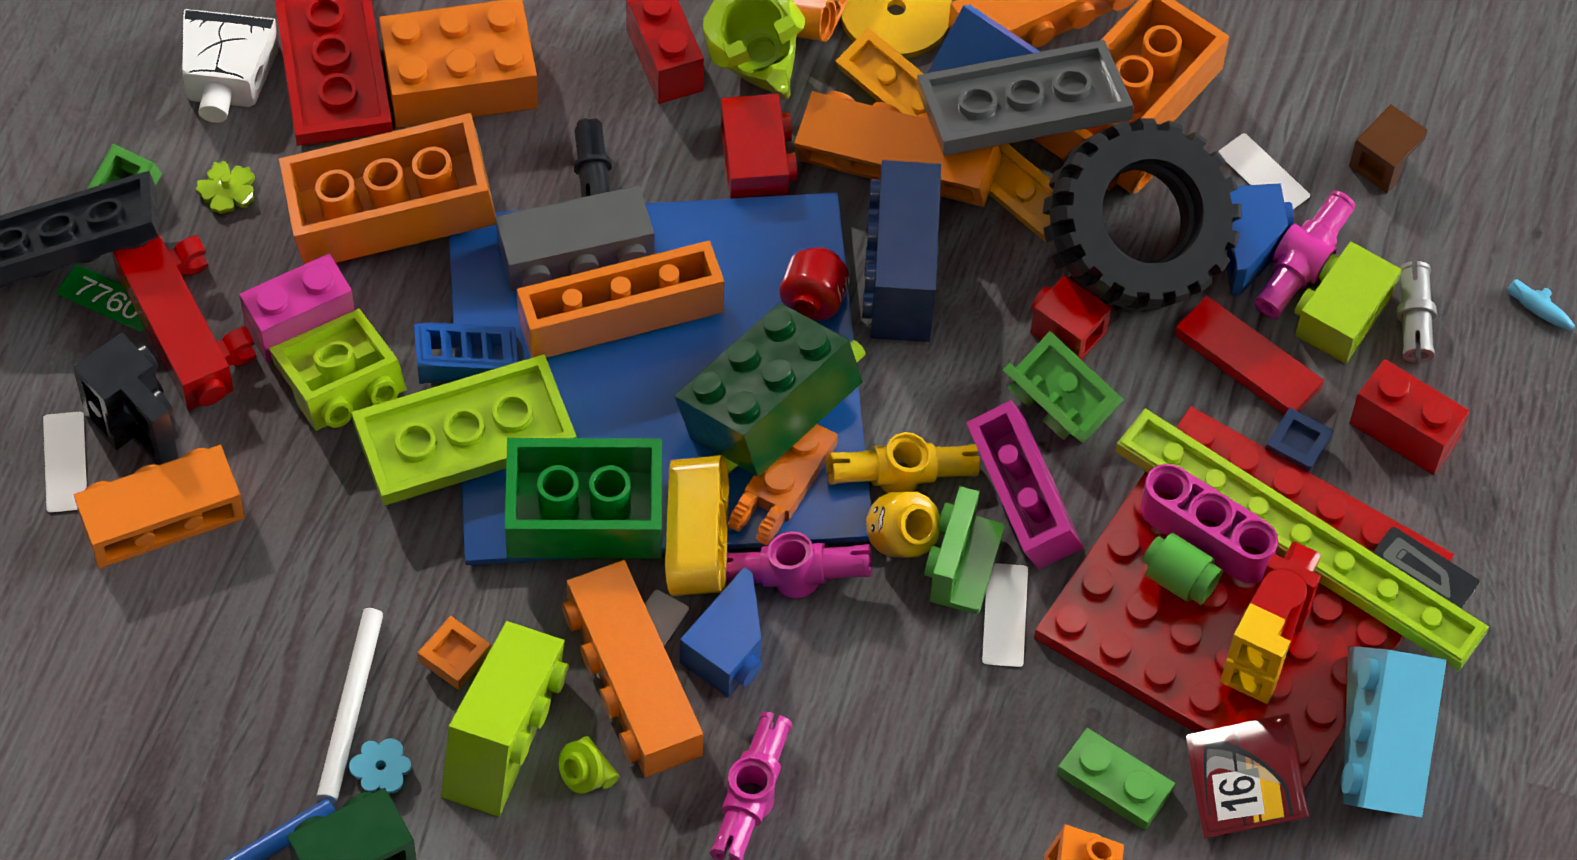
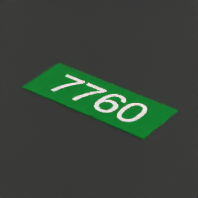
[56,264,145,333]

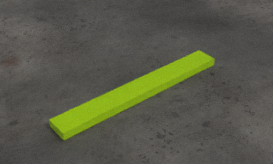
[1115,408,1489,672]

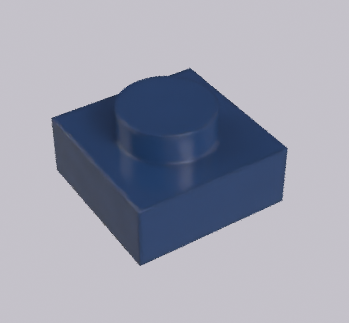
[1265,407,1334,473]

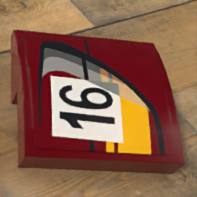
[1186,713,1310,839]

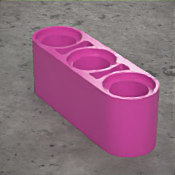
[1141,464,1278,583]

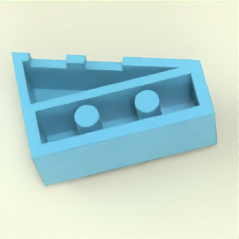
[1341,646,1447,817]

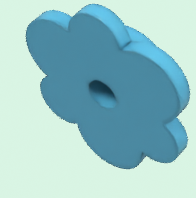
[349,738,411,794]

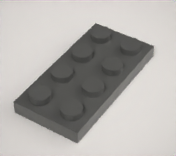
[917,40,1134,156]

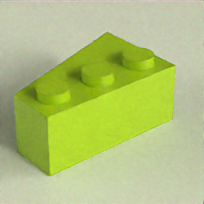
[441,621,569,817]

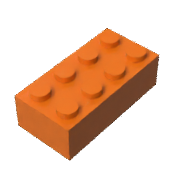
[1033,0,1230,191]
[279,113,496,264]

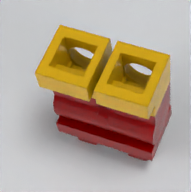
[1220,542,1321,704]

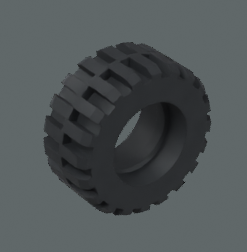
[1043,118,1242,312]

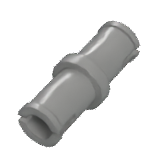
[1397,261,1437,363]

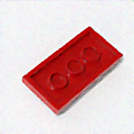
[274,0,393,146]

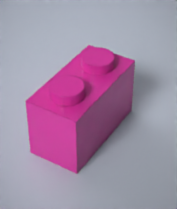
[239,253,354,362]

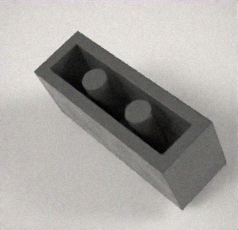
[495,185,655,291]

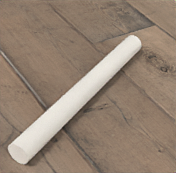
[316,608,383,804]

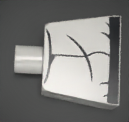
[182,9,279,123]

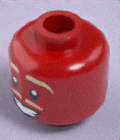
[779,247,850,321]

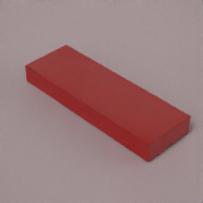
[1175,295,1324,415]

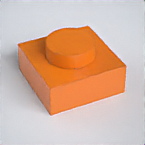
[417,616,491,690]

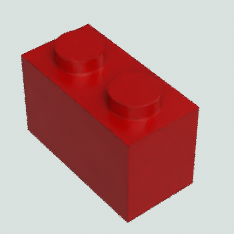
[626,0,704,104]
[720,94,797,199]
[1349,359,1470,475]

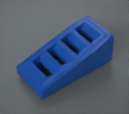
[414,323,518,384]

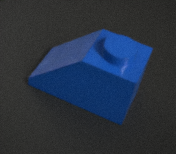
[1226,183,1294,295]
[680,567,763,698]

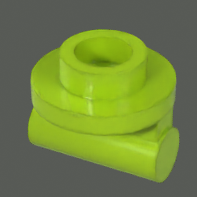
[559,736,620,794]

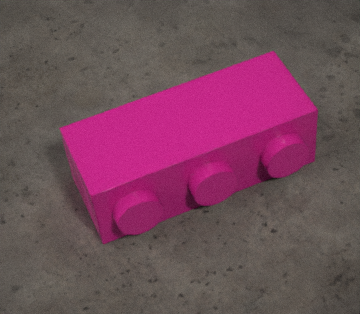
[966,400,1084,570]

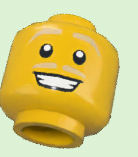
[866,492,941,557]

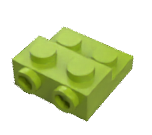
[269,308,407,431]

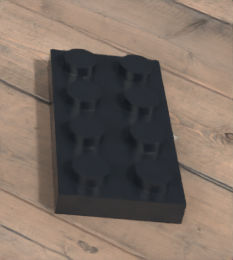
[0,171,159,288]

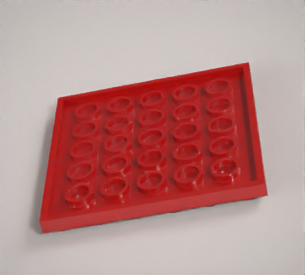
[1034,406,1455,791]

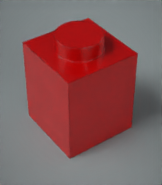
[1030,275,1112,360]

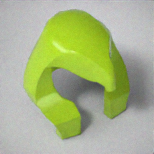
[703,0,805,100]

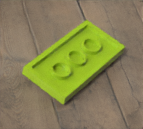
[351,354,577,506]

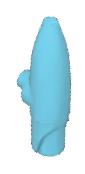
[1506,279,1575,331]

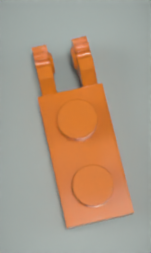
[728,424,838,546]

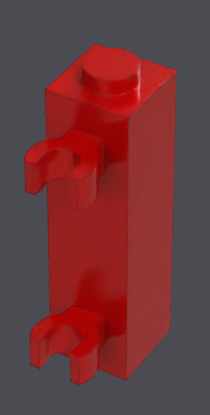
[112,232,257,411]

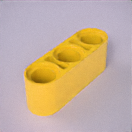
[665,455,729,596]

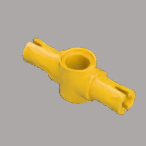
[825,432,980,493]

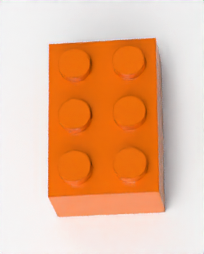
[379,0,538,128]

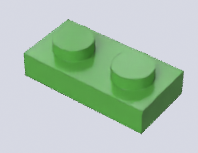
[1057,728,1175,831]

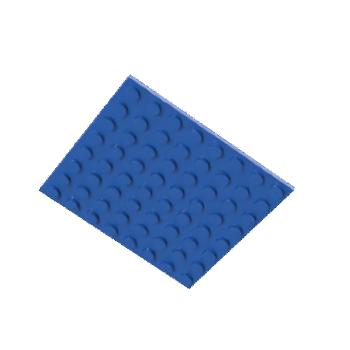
[449,193,871,565]

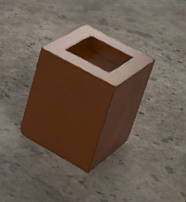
[1349,104,1427,193]

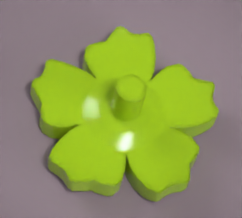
[196,161,255,214]

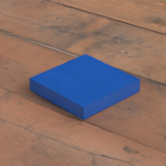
[927,5,1040,73]

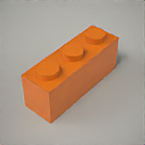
[73,444,245,569]

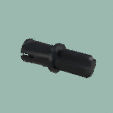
[573,118,612,198]

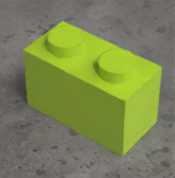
[1294,241,1402,364]

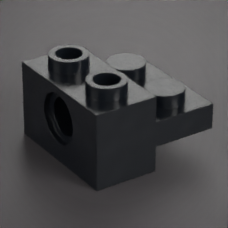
[73,332,179,465]

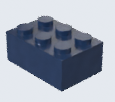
[862,160,941,342]

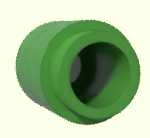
[1142,533,1223,605]

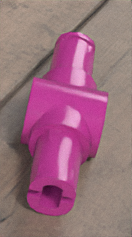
[1254,190,1355,319]
[726,531,872,599]
[709,712,793,860]

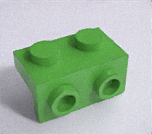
[1003,331,1124,444]
[924,486,1004,614]

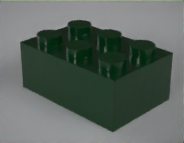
[674,302,863,477]

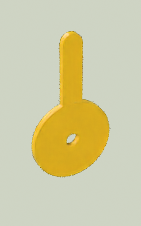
[840,0,952,59]

